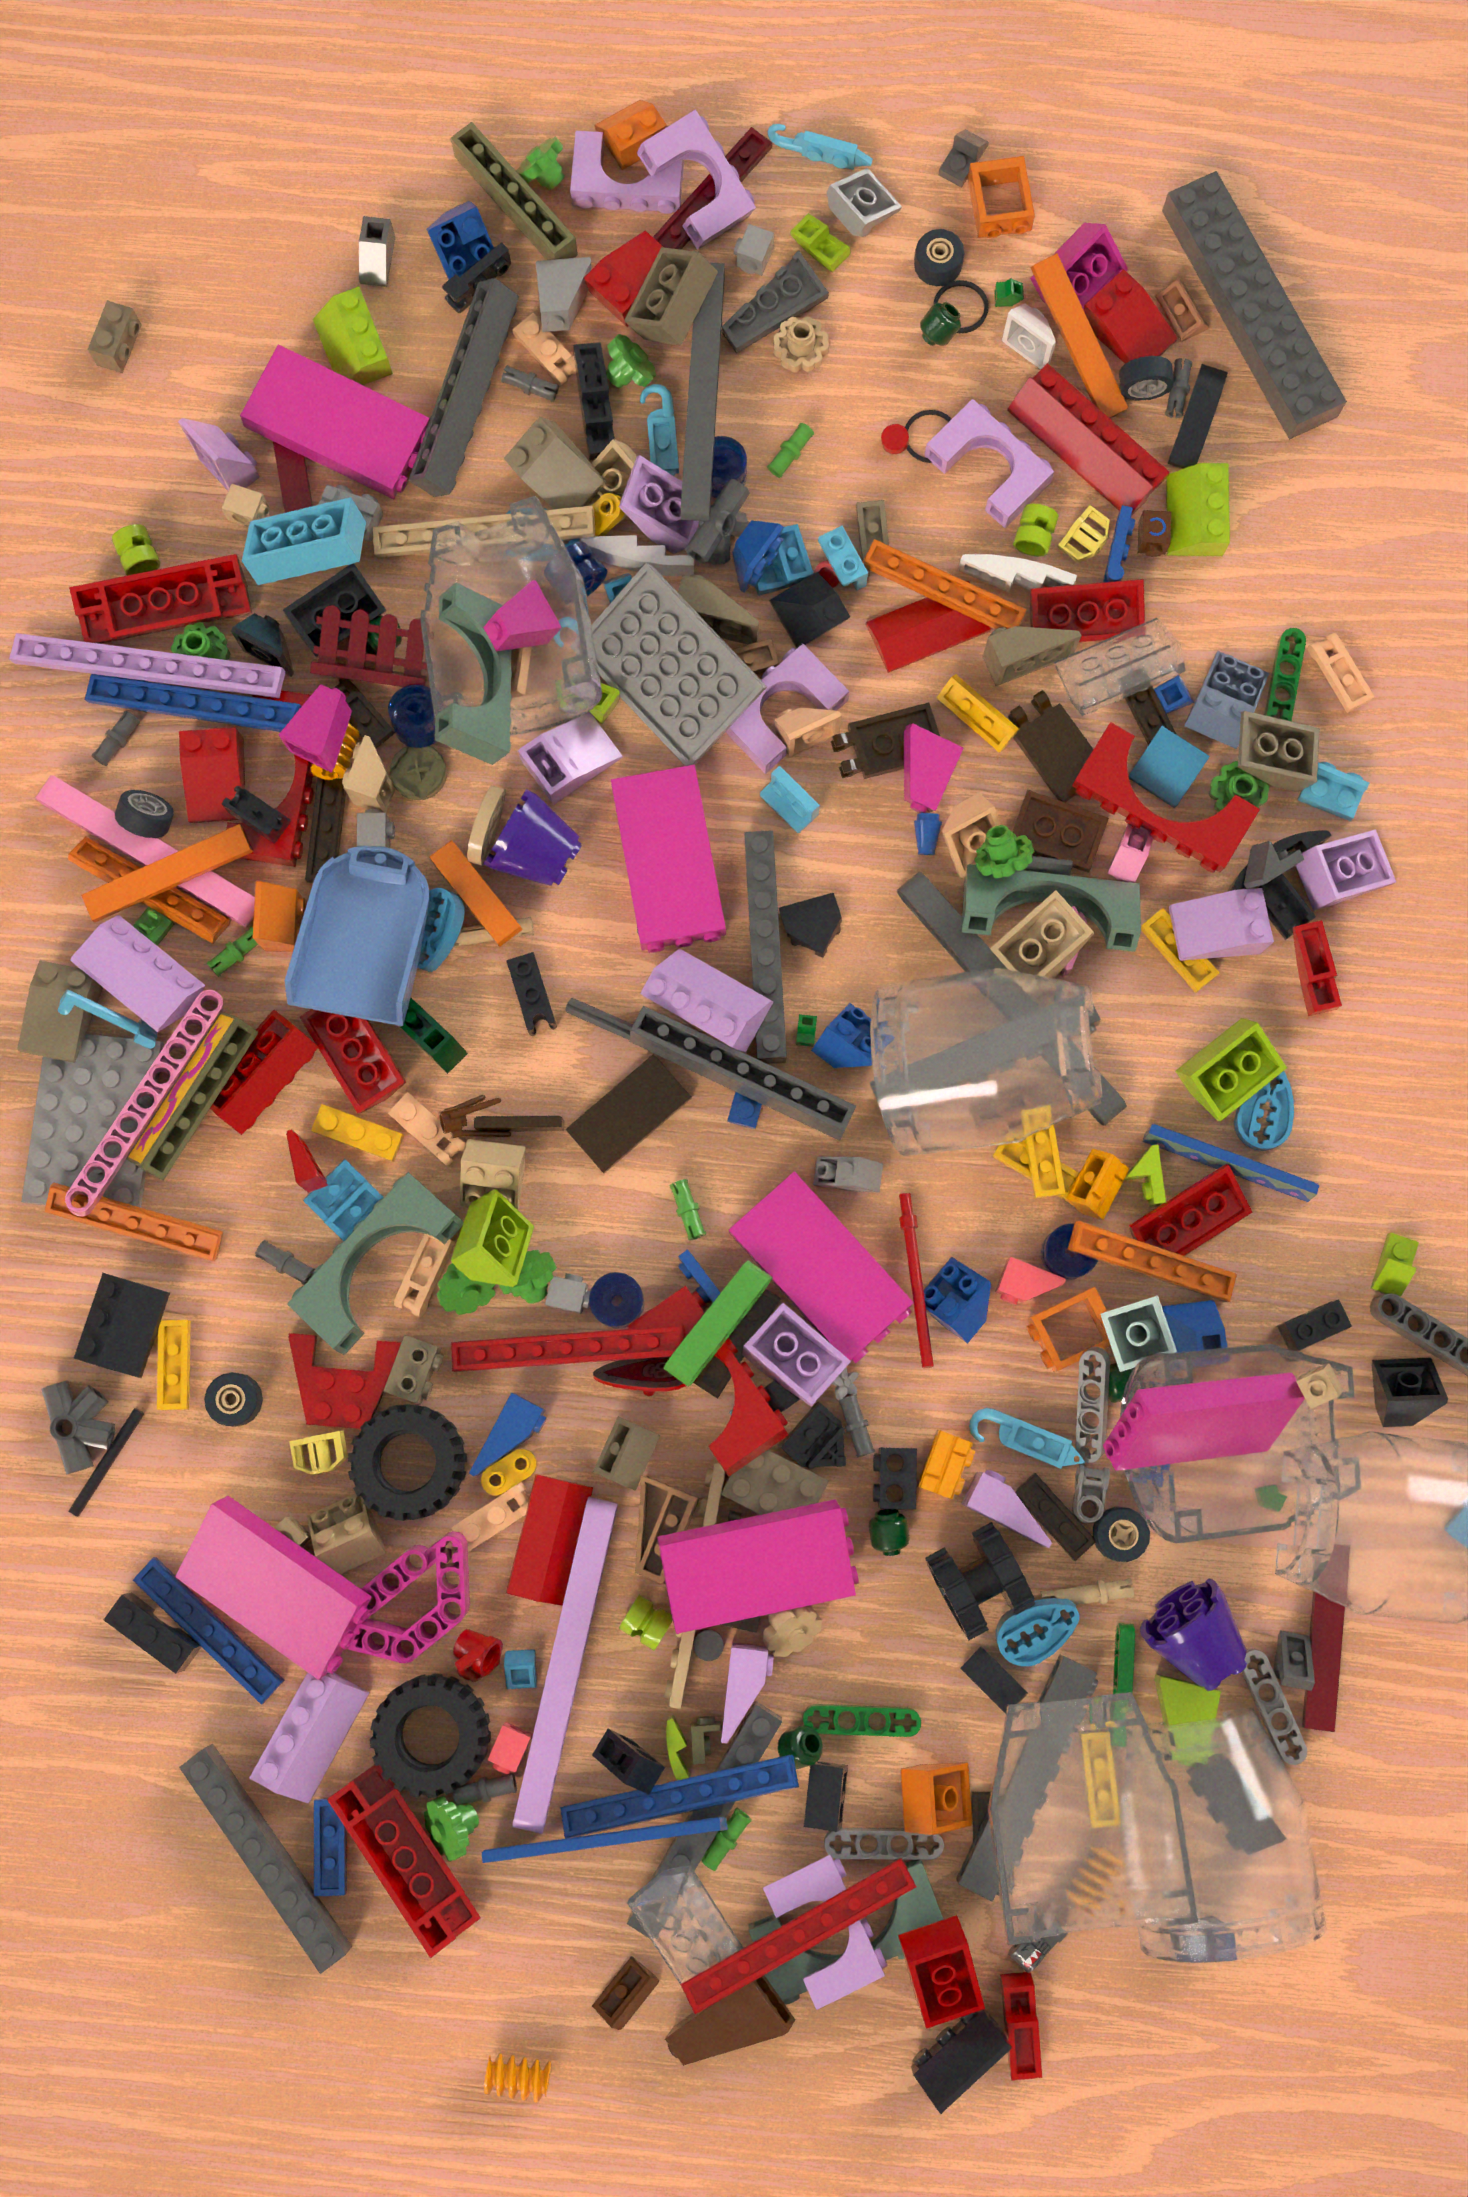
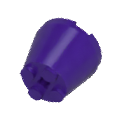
[484,789,582,886]
[1140,1578,1247,1691]

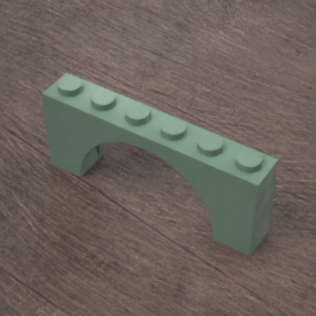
[435,583,512,765]
[962,864,1141,952]
[287,1172,464,1355]
[749,1860,943,2005]

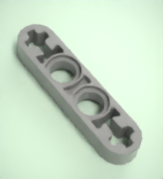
[1075,1347,1110,1463]
[1242,1649,1307,1765]
[824,1828,944,1860]

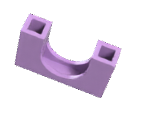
[637,109,756,250]
[570,131,684,214]
[925,399,1054,528]
[726,644,849,774]
[763,1854,888,2010]

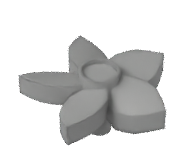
[832,1368,859,1399]

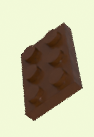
[1012,790,1109,873]

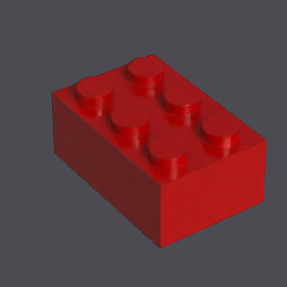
[898,1915,985,2029]

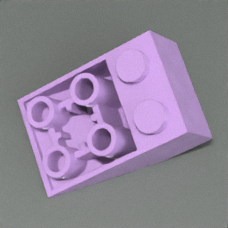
[518,712,623,805]

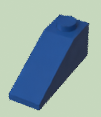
[469,1393,547,1476]

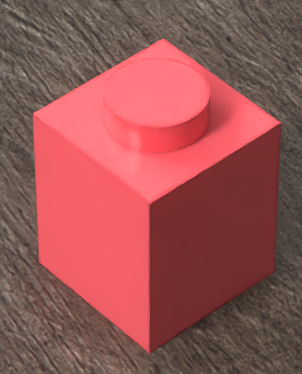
[488,1722,533,1774]

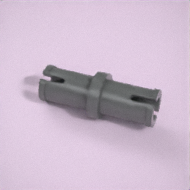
[1165,358,1192,418]
[501,365,559,402]
[91,711,140,766]
[255,1240,315,1285]
[838,1394,875,1458]
[453,1773,517,1806]

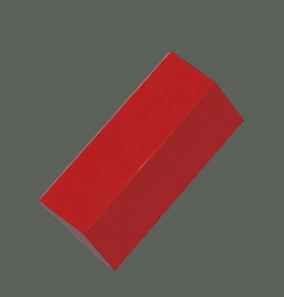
[1029,579,1145,642]
[866,581,991,673]
[300,1009,406,1114]
[1129,1163,1253,1256]
[506,1474,593,1606]

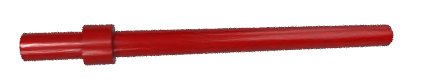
[899,1193,934,1368]

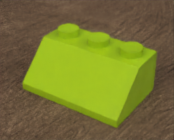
[313,286,393,385]
[1166,463,1230,556]
[1175,1018,1287,1122]
[451,1188,534,1287]

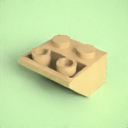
[342,735,395,813]
[460,1139,526,1210]
[307,1493,385,1574]

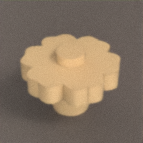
[773,316,829,372]
[762,1605,822,1657]

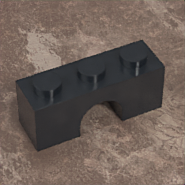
[103,1592,201,1674]

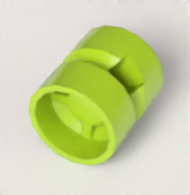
[1013,503,1059,557]
[112,524,161,576]
[619,1594,673,1651]

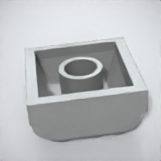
[827,168,902,237]

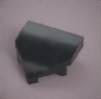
[779,893,842,958]
[779,1402,846,1469]

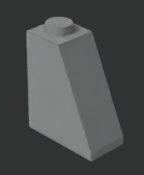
[536,257,591,332]

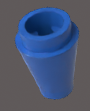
[914,813,942,855]

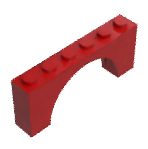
[226,691,316,867]
[1072,722,1260,873]
[627,1285,789,1477]

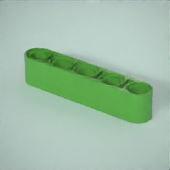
[664,1260,772,1387]

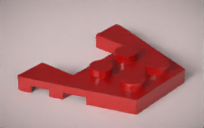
[288,1333,401,1429]

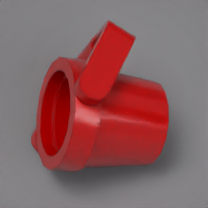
[453,1629,503,1682]

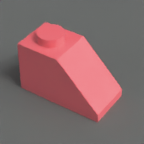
[995,1257,1066,1305]

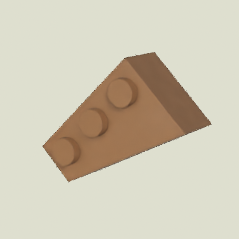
[635,1475,699,1584]

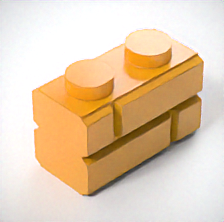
[1066,1148,1129,1220]
[917,1430,975,1500]

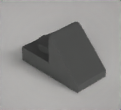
[938,129,989,188]
[1244,841,1304,889]
[1273,1630,1315,1691]

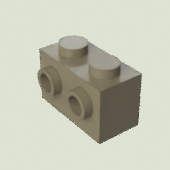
[87,300,142,373]
[384,1335,444,1404]
[593,1416,660,1491]

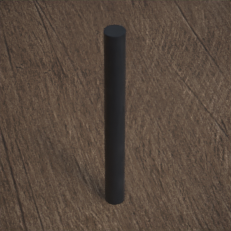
[69,1408,144,1517]

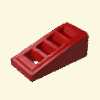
[286,1129,328,1193]

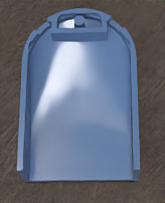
[285,846,429,1026]

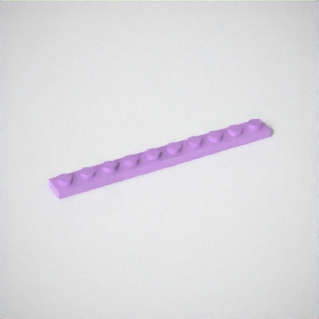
[9,633,285,698]

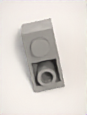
[813,1156,883,1192]

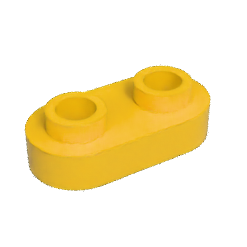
[592,493,625,536]
[481,1449,537,1495]

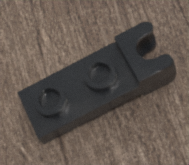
[442,242,511,313]
[506,952,557,1036]

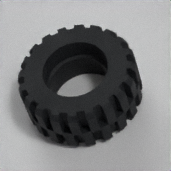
[348,1404,467,1521]
[370,1674,491,1798]

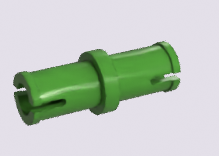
[767,423,814,478]
[207,927,258,977]
[669,1179,706,1241]
[701,1808,752,1871]

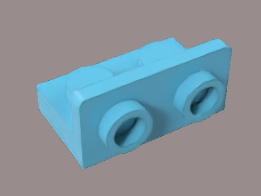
[818,525,868,591]
[1298,762,1369,821]
[760,766,820,833]

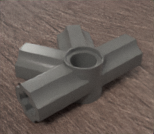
[685,478,750,565]
[41,1381,115,1475]

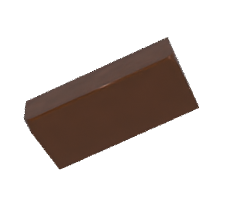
[592,1956,659,2030]

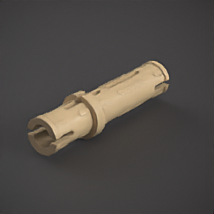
[453,917,534,947]
[1041,1578,1134,1605]

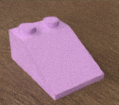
[178,418,259,491]
[619,455,699,554]
[1296,829,1396,911]
[1169,888,1274,961]
[742,1303,851,1407]
[961,1469,1052,1548]
[721,1642,774,1743]

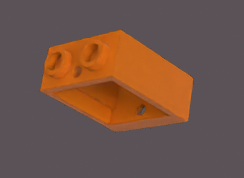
[968,156,1035,238]
[1026,1287,1111,1372]

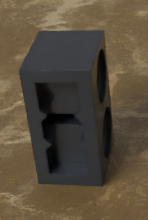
[1277,1299,1352,1353]
[873,1447,917,1510]
[592,1728,665,1795]

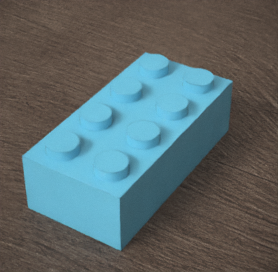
[242,497,366,585]

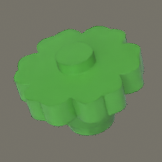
[516,136,565,190]
[606,334,656,388]
[171,622,231,660]
[1209,761,1269,812]
[975,825,1034,878]
[499,1250,557,1304]
[437,1263,496,1315]
[424,1796,479,1861]

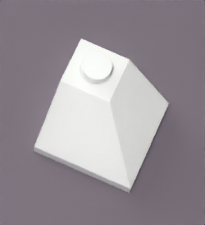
[1002,303,1056,370]

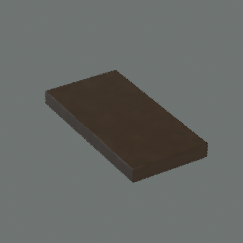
[566,1054,692,1174]

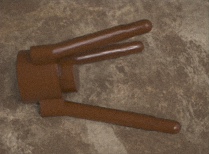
[439,1095,511,1138]

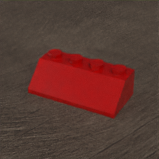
[210,1010,319,1135]

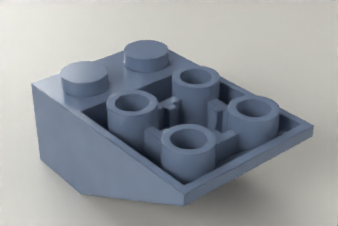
[1184,651,1269,749]

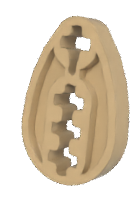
[467,785,506,866]

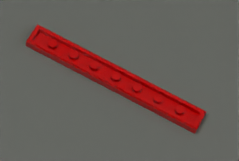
[451,1325,684,1372]
[680,1858,917,2014]

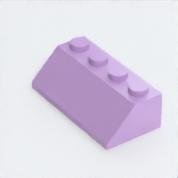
[70,915,205,1032]
[640,949,773,1053]
[249,1672,370,1804]

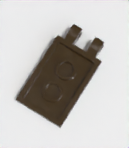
[1008,690,1093,802]
[831,702,940,779]

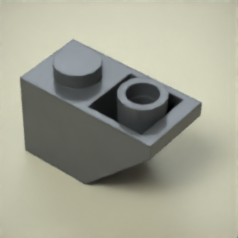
[359,216,396,287]

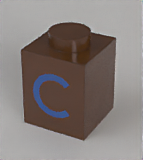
[1137,510,1171,557]

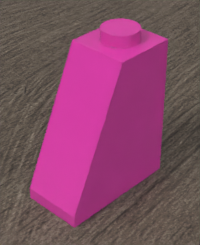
[483,580,562,652]
[279,684,352,772]
[904,723,963,813]

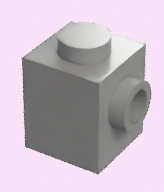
[734,224,774,276]
[357,809,395,848]
[545,1273,592,1314]

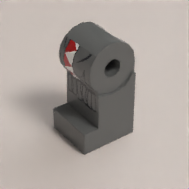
[1008,1908,1068,1973]

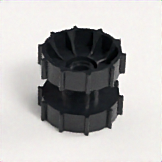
[925,1522,1036,1641]

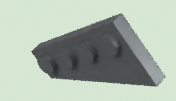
[722,250,829,354]

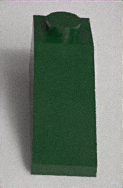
[399,997,468,1074]

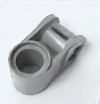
[1072,1464,1110,1523]

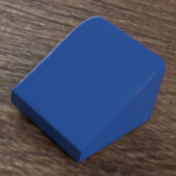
[1154,675,1194,714]

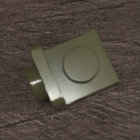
[691,1716,722,1764]

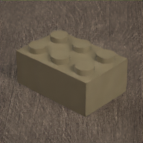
[624,247,718,346]
[721,1450,829,1515]

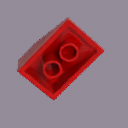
[584,230,663,327]
[1083,269,1177,364]
[179,727,245,823]

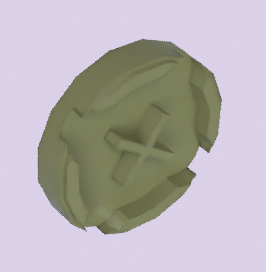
[390,744,447,800]

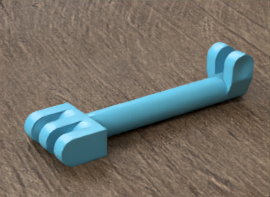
[58,989,157,1049]

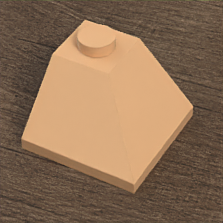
[774,708,842,758]
[942,793,1001,878]

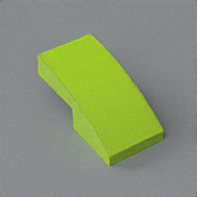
[790,213,851,272]
[666,1715,691,1780]

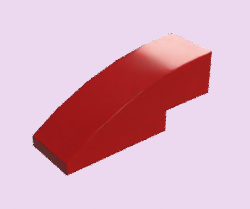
[1293,920,1342,1016]
[1000,1972,1042,2081]

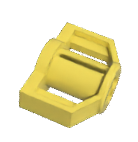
[1058,505,1110,563]
[289,1431,348,1475]

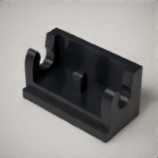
[221,786,291,844]
[1258,873,1316,940]
[804,1762,848,1832]

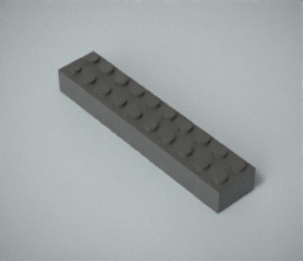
[1162,171,1347,440]

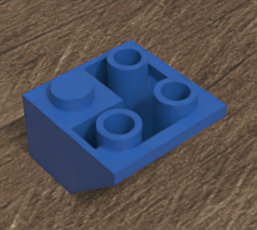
[426,201,494,280]
[732,520,784,593]
[811,1003,896,1068]
[924,1257,991,1344]
[1162,1300,1229,1366]

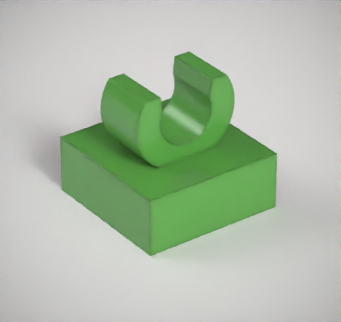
[133,907,175,946]

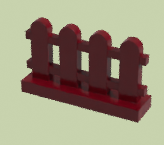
[310,605,432,690]

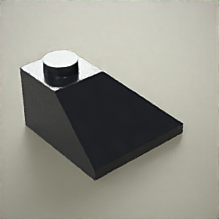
[769,572,850,649]
[231,613,294,677]
[1372,1358,1448,1427]

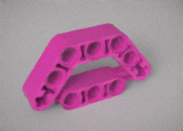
[347,1531,470,1663]

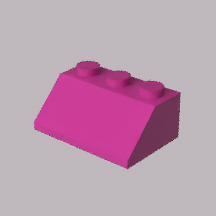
[1030,222,1128,309]

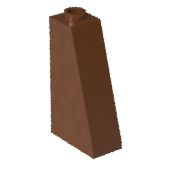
[665,1975,796,2066]

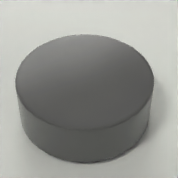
[694,1629,724,1661]

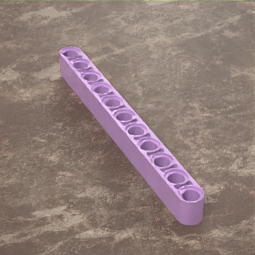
[512,1497,618,1834]

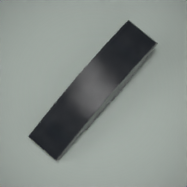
[573,342,615,460]

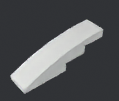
[581,535,694,576]
[958,554,1077,593]

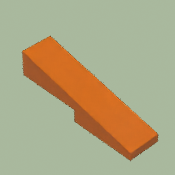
[429,840,523,947]

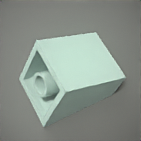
[1100,1296,1178,1372]

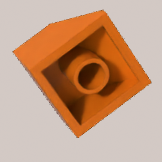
[594,99,667,170]
[253,881,306,952]
[901,1762,972,1835]

